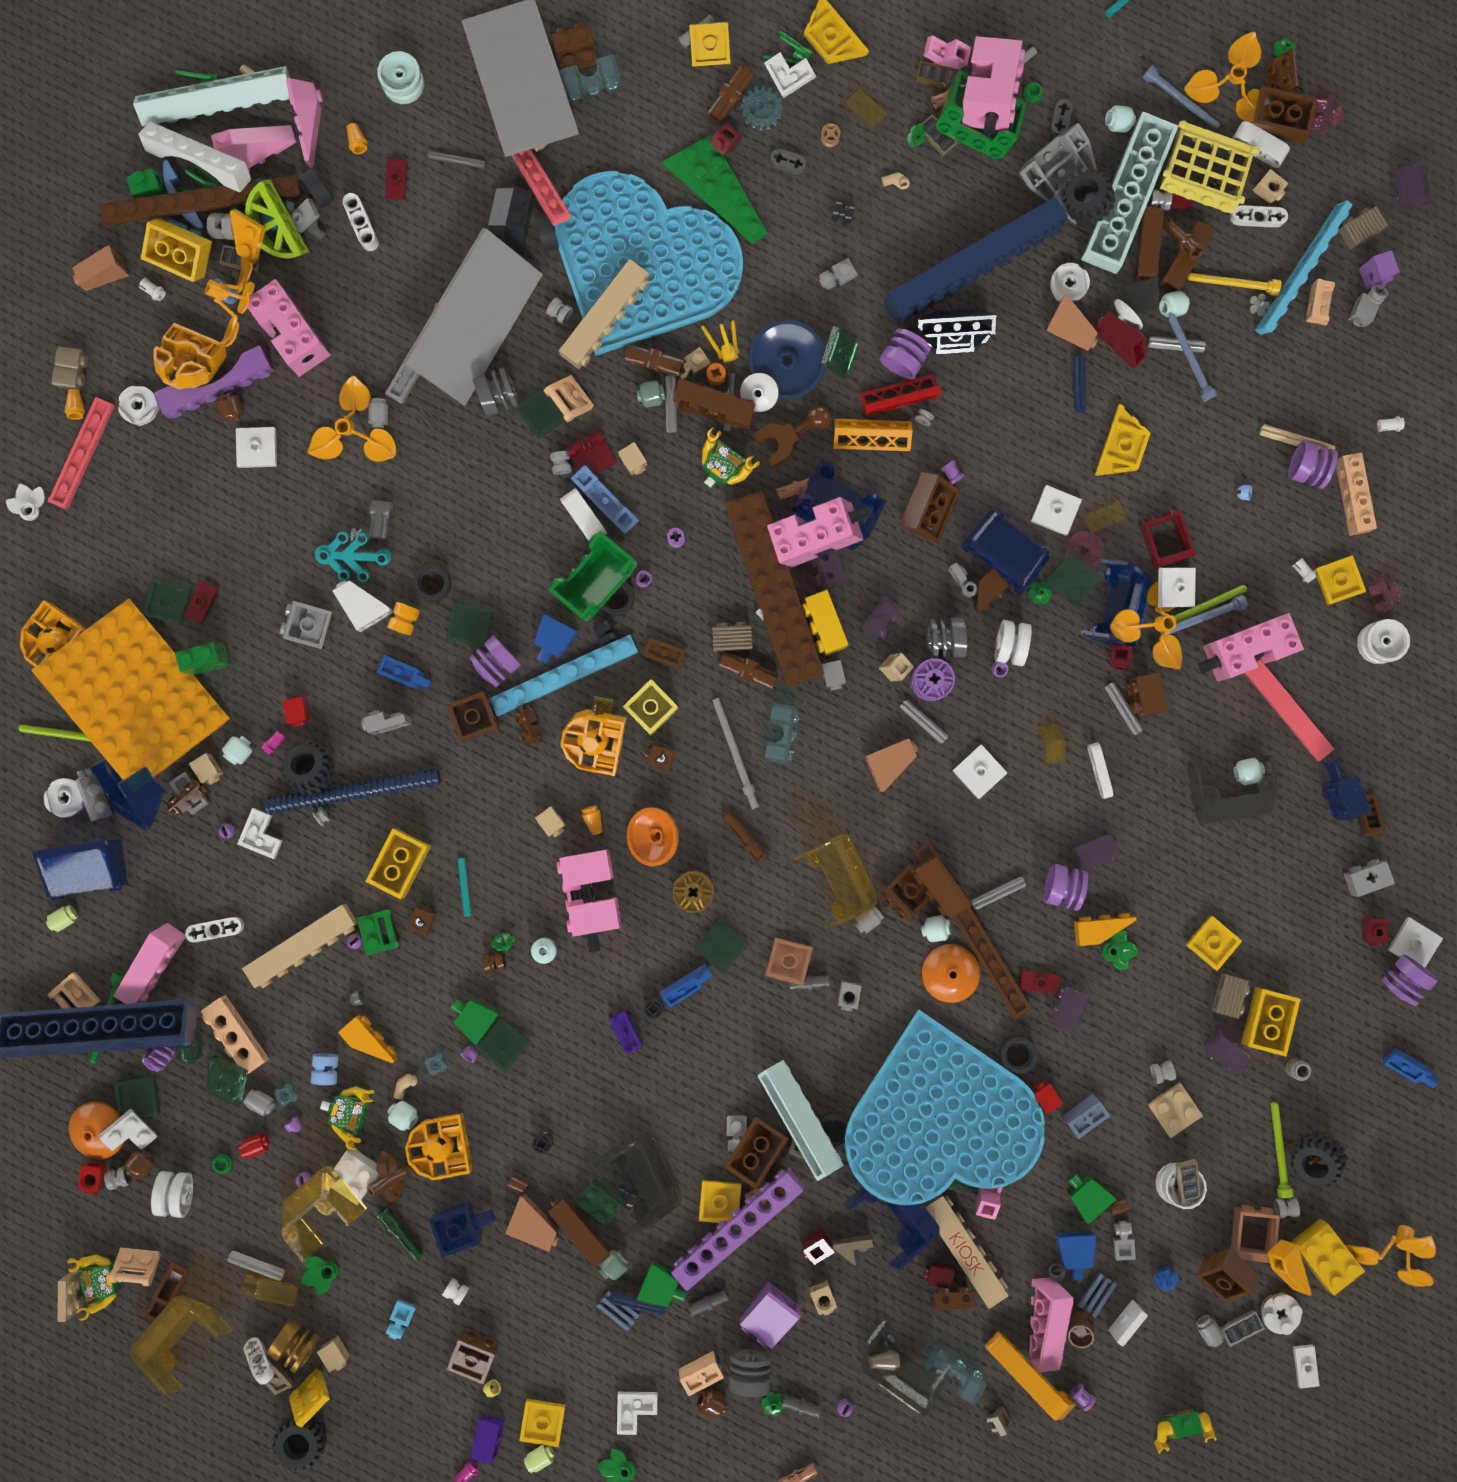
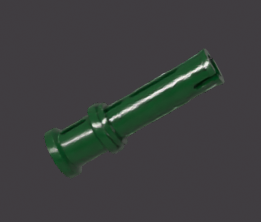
[375,1206,424,1261]

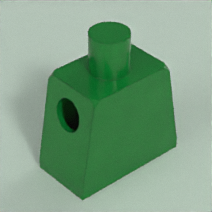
[126,169,168,199]
[450,998,501,1045]
[1067,1173,1116,1224]
[637,1259,687,1307]

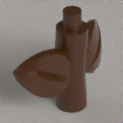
[367,1151,413,1202]

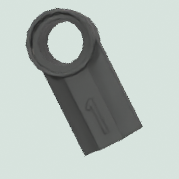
[369,500,393,540]

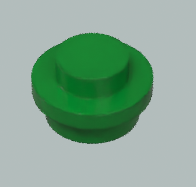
[1023,83,1043,103]
[212,1154,233,1174]

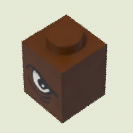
[645,745,676,771]
[407,905,437,936]

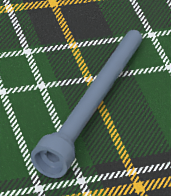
[1143,65,1220,130]
[1168,315,1218,402]
[1160,595,1248,635]

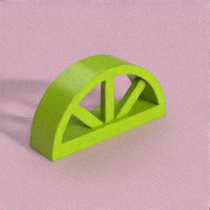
[245,179,309,258]

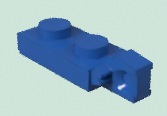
[376,655,432,689]
[659,964,713,1008]
[1383,1048,1438,1088]

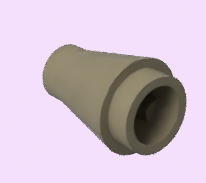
[869,1350,900,1371]

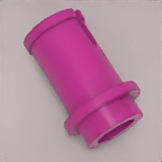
[261,730,286,755]
[454,1460,479,1482]

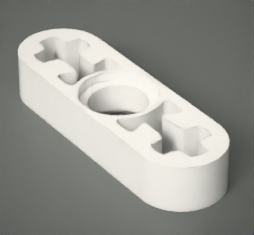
[1230,205,1288,227]
[1088,742,1113,799]
[185,917,244,942]
[243,1337,274,1384]

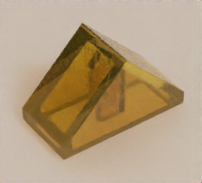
[590,696,614,729]
[1039,723,1066,764]

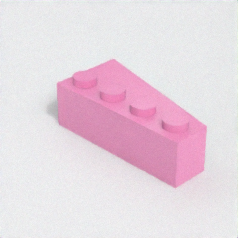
[114,923,186,1004]
[1029,1278,1073,1372]

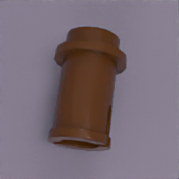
[1210,178,1236,192]

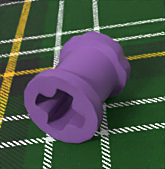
[940,460,965,485]
[667,528,685,548]
[1069,1383,1096,1411]

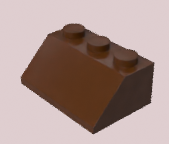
[900,472,960,544]
[913,856,972,918]
[725,1116,792,1190]

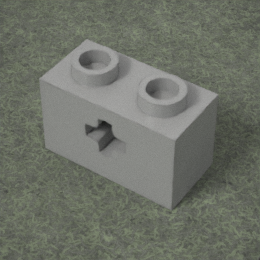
[1343,859,1395,897]

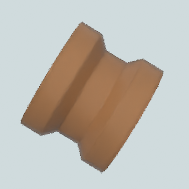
[820,123,840,148]

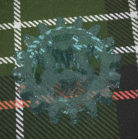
[741,86,783,130]

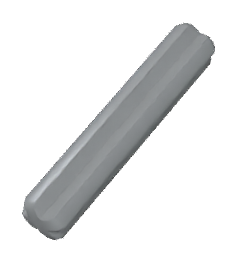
[1148,336,1206,353]
[665,375,677,433]
[1105,682,1143,735]
[900,699,948,743]
[971,877,1026,910]
[227,1251,285,1281]

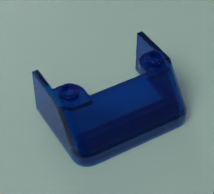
[1081,559,1152,650]
[89,758,164,831]
[843,1186,940,1271]

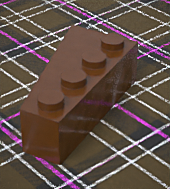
[673,379,757,430]

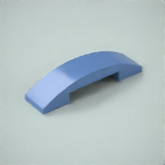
[163,160,208,234]
[571,465,639,534]

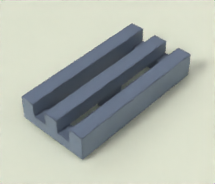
[1078,1272,1117,1318]
[597,1289,640,1331]

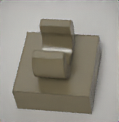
[986,1406,1013,1436]

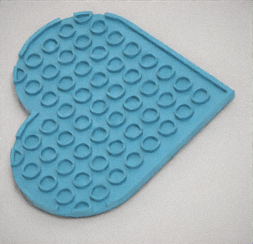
[555,171,743,356]
[845,1010,1045,1205]

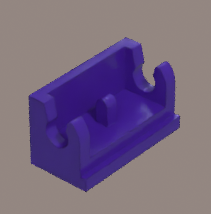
[609,1010,643,1054]
[470,1415,506,1465]

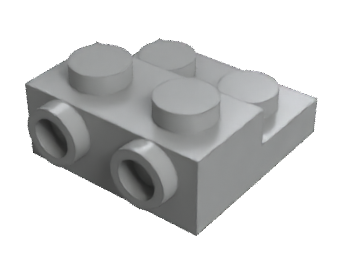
[279,601,332,649]
[361,710,413,735]

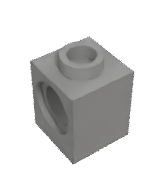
[1348,293,1380,327]
[821,660,846,691]
[837,980,862,1011]

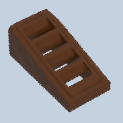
[1356,793,1386,836]

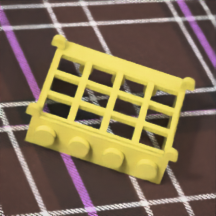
[1160,121,1260,214]

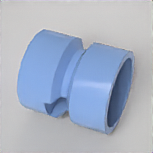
[310,1053,339,1085]

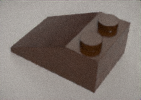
[1252,86,1318,144]

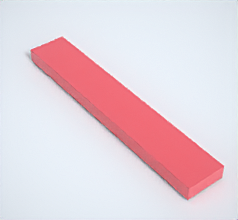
[511,149,571,226]
[48,397,115,510]
[1245,659,1334,762]

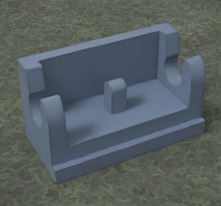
[1061,1094,1110,1139]

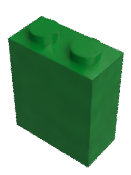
[175,642,232,676]

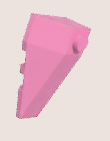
[286,78,323,169]
[211,125,296,172]

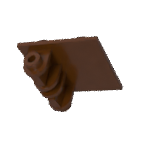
[1266,48,1298,92]

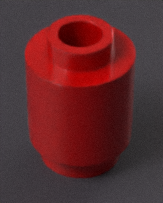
[239,1133,270,1159]

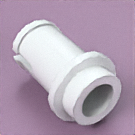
[139,278,165,301]
[1377,416,1405,432]
[1292,558,1317,583]

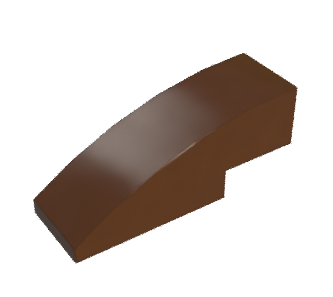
[143,1261,190,1326]

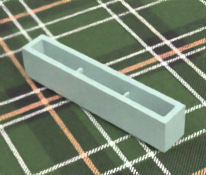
[758,1060,844,1181]

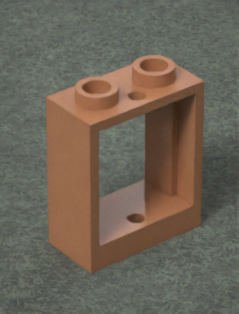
[1231,1205,1280,1263]

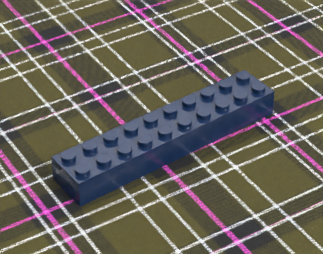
[884,197,1068,324]
[0,1000,198,1058]

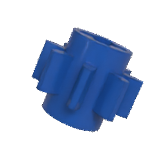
[1153,1266,1180,1291]

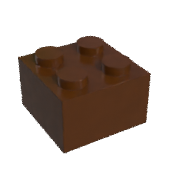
[1126,672,1168,717]
[447,691,500,742]
[1197,1248,1260,1302]

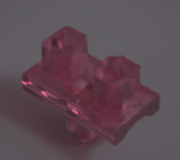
[1311,94,1346,136]
[1368,578,1404,614]

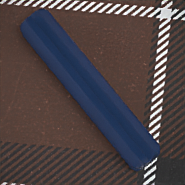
[1073,355,1086,413]
[609,1291,667,1316]

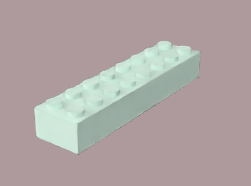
[1081,112,1178,274]

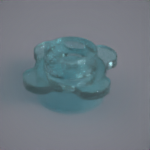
[425,1053,447,1076]
[274,1083,298,1107]

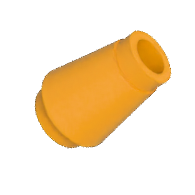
[346,123,368,154]
[64,389,85,420]
[582,805,603,835]

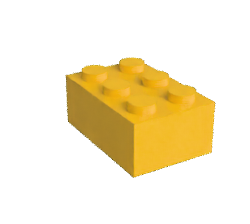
[141,218,212,282]
[802,590,848,657]
[365,828,431,899]
[1241,987,1301,1057]
[1291,1219,1365,1296]

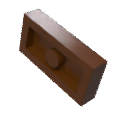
[643,638,686,669]

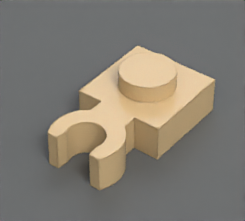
[680,347,711,379]

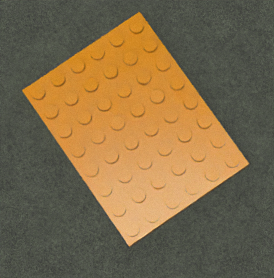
[31,599,230,793]

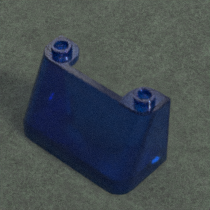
[792,459,886,549]
[960,509,1050,595]
[33,839,128,901]

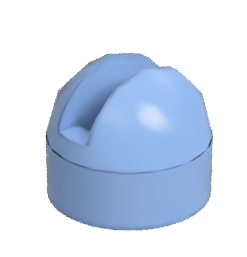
[1237,485,1252,501]

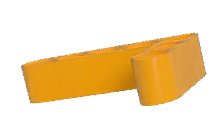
[985,1331,1076,1421]

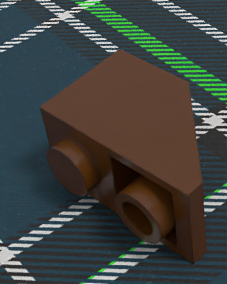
[975,568,1009,613]

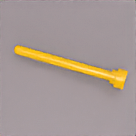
[1187,273,1281,296]

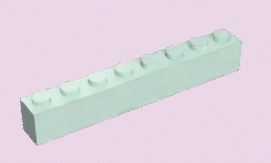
[133,66,290,126]

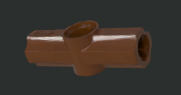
[708,66,754,124]
[624,345,684,377]
[719,651,779,689]

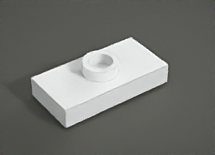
[1293,1344,1319,1388]

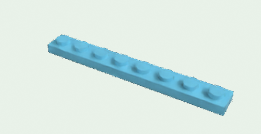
[1255,200,1352,335]
[489,635,638,717]

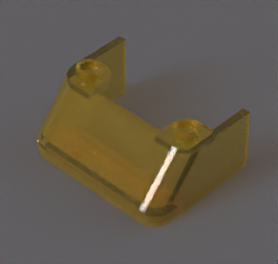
[793,833,878,929]
[281,1166,367,1262]
[130,1295,233,1396]

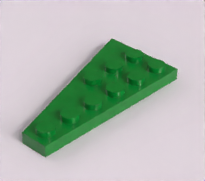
[662,134,768,244]

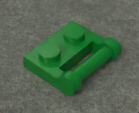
[357,909,401,955]

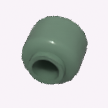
[636,380,665,408]
[599,1250,629,1280]

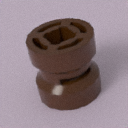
[482,951,506,973]

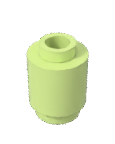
[46,905,78,932]
[524,1445,555,1473]

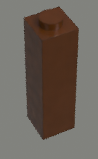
[1134,205,1164,283]
[1159,220,1215,292]
[548,1195,610,1267]

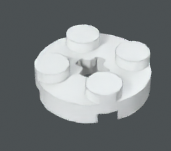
[1050,263,1090,303]
[118,386,160,426]
[44,778,85,817]
[1260,1292,1302,1335]

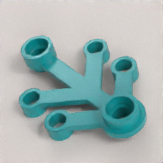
[315,531,392,582]

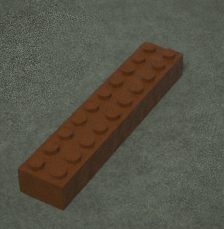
[725,491,824,689]

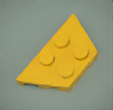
[804,0,869,64]
[1095,404,1150,476]

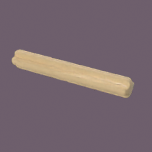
[1259,424,1335,450]

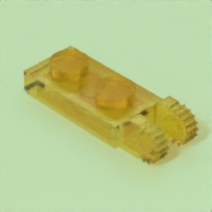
[241,1275,299,1307]

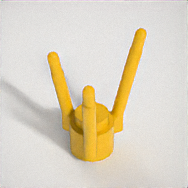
[701,320,739,363]

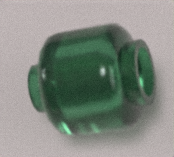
[175,1035,202,1065]

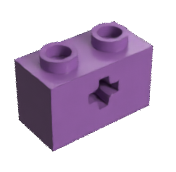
[1359,250,1400,290]

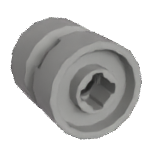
[207,213,234,240]

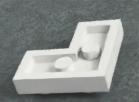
[764,52,816,98]
[238,808,282,859]
[98,1109,157,1151]
[617,1391,658,1435]

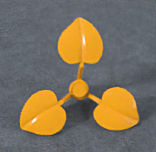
[1184,32,1261,122]
[205,257,255,347]
[307,376,396,462]
[1110,581,1182,669]
[1345,1225,1436,1287]

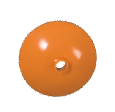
[627,807,679,866]
[922,944,980,1003]
[69,1101,124,1159]

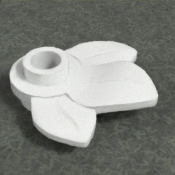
[6,484,45,521]

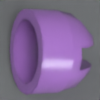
[635,571,652,588]
[991,662,1008,677]
[218,823,235,839]
[347,933,363,949]
[461,1045,478,1063]
[284,1116,302,1134]
[296,1172,313,1189]
[837,1399,853,1417]

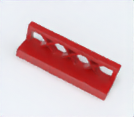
[859,374,941,417]

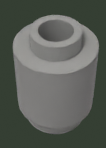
[368,398,388,428]
[854,906,884,934]
[1285,1058,1311,1081]
[244,1089,275,1117]
[1196,1315,1225,1347]

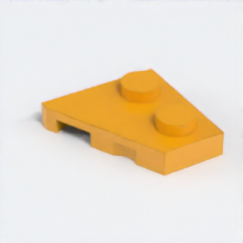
[230,209,266,263]

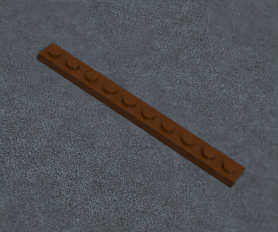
[99,175,300,226]
[913,841,1032,1019]

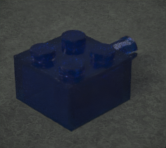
[1322,760,1372,820]
[429,1201,496,1258]

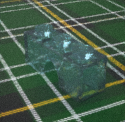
[559,54,621,100]
[764,703,799,765]
[921,1349,987,1406]

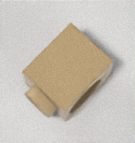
[1253,169,1288,205]
[618,442,647,475]
[879,653,914,682]
[189,753,223,785]
[535,806,566,837]
[809,1280,837,1315]
[317,1336,350,1372]

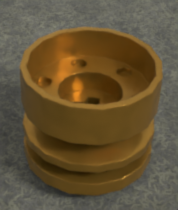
[673,870,714,913]
[266,1318,319,1373]

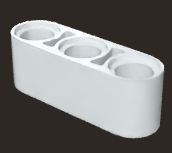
[1232,121,1290,168]
[343,193,379,251]
[560,488,607,541]

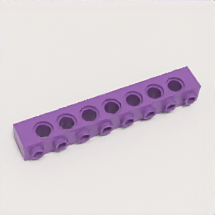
[671,1167,806,1291]

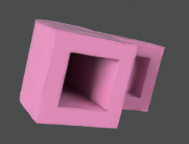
[923,35,971,70]
[976,1187,1003,1220]

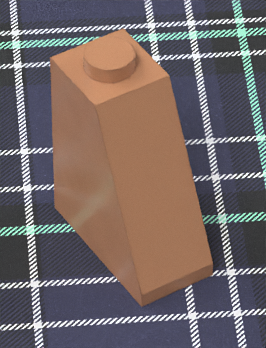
[72,246,129,291]
[1046,295,1098,351]
[865,738,918,792]
[505,1193,560,1251]

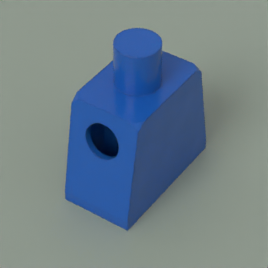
[534,614,578,664]
[1055,1231,1096,1280]

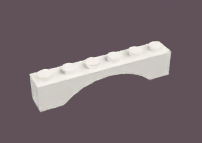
[138,122,251,192]

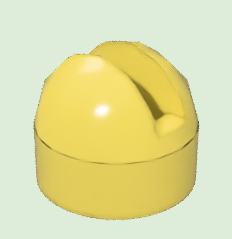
[483,1379,501,1397]

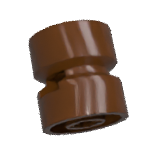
[1068,1310,1094,1348]

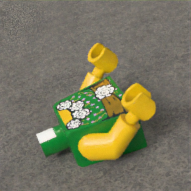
[702,427,760,490]
[320,1086,374,1150]
[67,1255,130,1321]
[1154,1408,1216,1454]

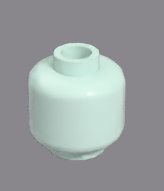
[1105,105,1136,133]
[1159,291,1190,318]
[222,736,252,765]
[1233,758,1265,785]
[921,915,951,942]
[531,937,558,964]
[388,1101,418,1131]

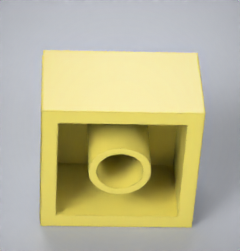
[623,680,679,735]

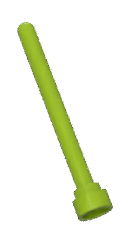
[1171,585,1247,623]
[18,725,91,742]
[1271,1102,1294,1198]

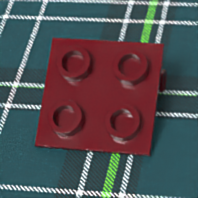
[565,429,616,474]

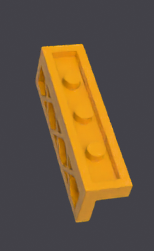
[833,419,913,451]

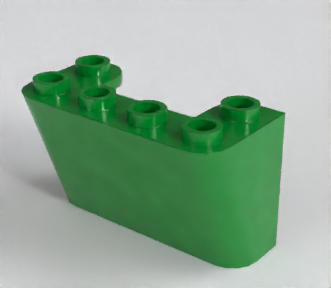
[936,70,1027,159]
[548,531,637,622]

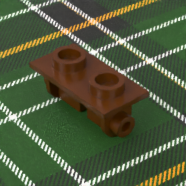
[515,705,543,746]
[167,778,207,816]

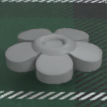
[1249,294,1270,316]

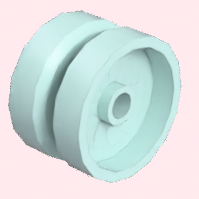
[377,51,424,104]

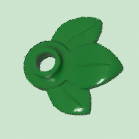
[1101,930,1138,970]
[301,1256,338,1295]
[598,1448,636,1482]

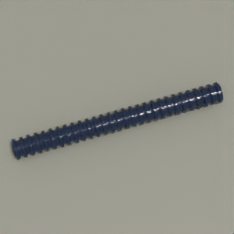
[264,768,441,815]

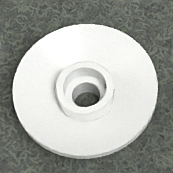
[1114,299,1143,330]
[740,373,779,412]

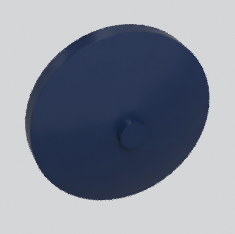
[749,320,826,399]

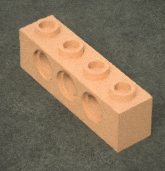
[1336,453,1377,536]
[201,995,269,1076]

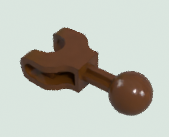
[753,405,832,468]

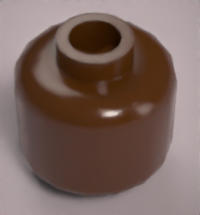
[215,392,244,423]
[124,1149,155,1180]
[697,1388,727,1418]

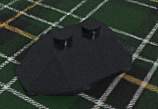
[488,177,536,255]
[918,309,996,354]

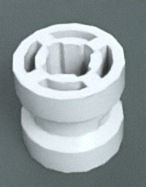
[442,1278,469,1306]

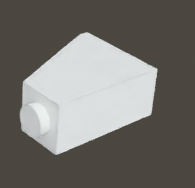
[333,581,393,632]

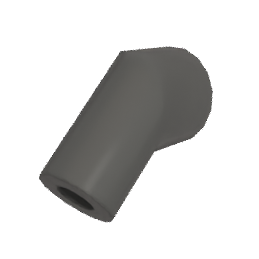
[306,218,327,241]

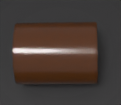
[507,1175,529,1195]
[1109,1197,1130,1216]

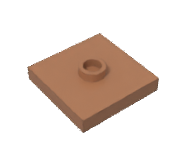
[765,938,813,986]

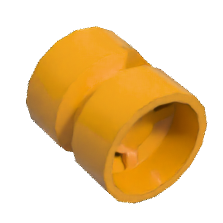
[387,602,420,636]

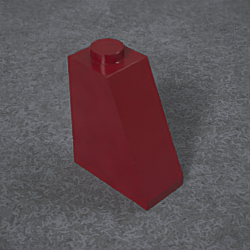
[1096,312,1147,369]

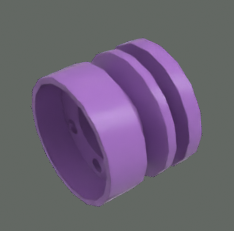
[880,328,931,379]
[1288,440,1338,489]
[469,635,521,687]
[911,658,955,701]
[1043,863,1088,911]
[1382,954,1439,1006]

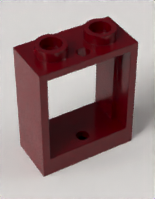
[1139,510,1196,570]

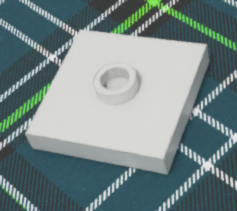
[236,427,277,468]
[1031,485,1082,536]
[1158,568,1196,607]
[952,745,1007,799]
[1387,917,1443,967]
[1108,1299,1148,1347]

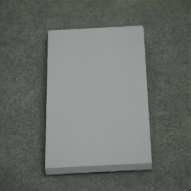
[461,0,579,157]
[403,228,543,406]

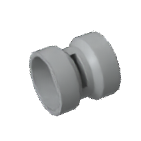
[1148,189,1172,211]
[546,297,573,325]
[550,451,572,475]
[1150,1060,1176,1084]
[104,1166,132,1190]
[1274,1196,1300,1219]

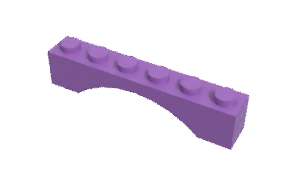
[154,345,274,418]

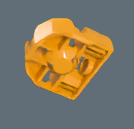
[154,323,227,390]
[20,600,87,667]
[561,709,627,776]
[405,1113,473,1180]

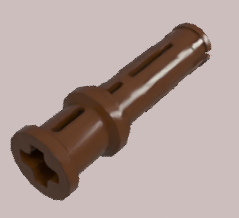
[1162,216,1205,260]
[722,811,770,866]

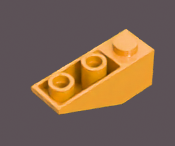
[1074,913,1136,946]
[338,1015,398,1063]
[1267,1239,1312,1296]

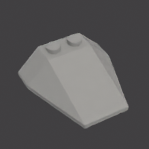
[1019,123,1098,224]

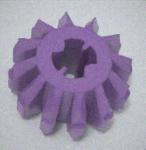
[142,1046,175,1072]

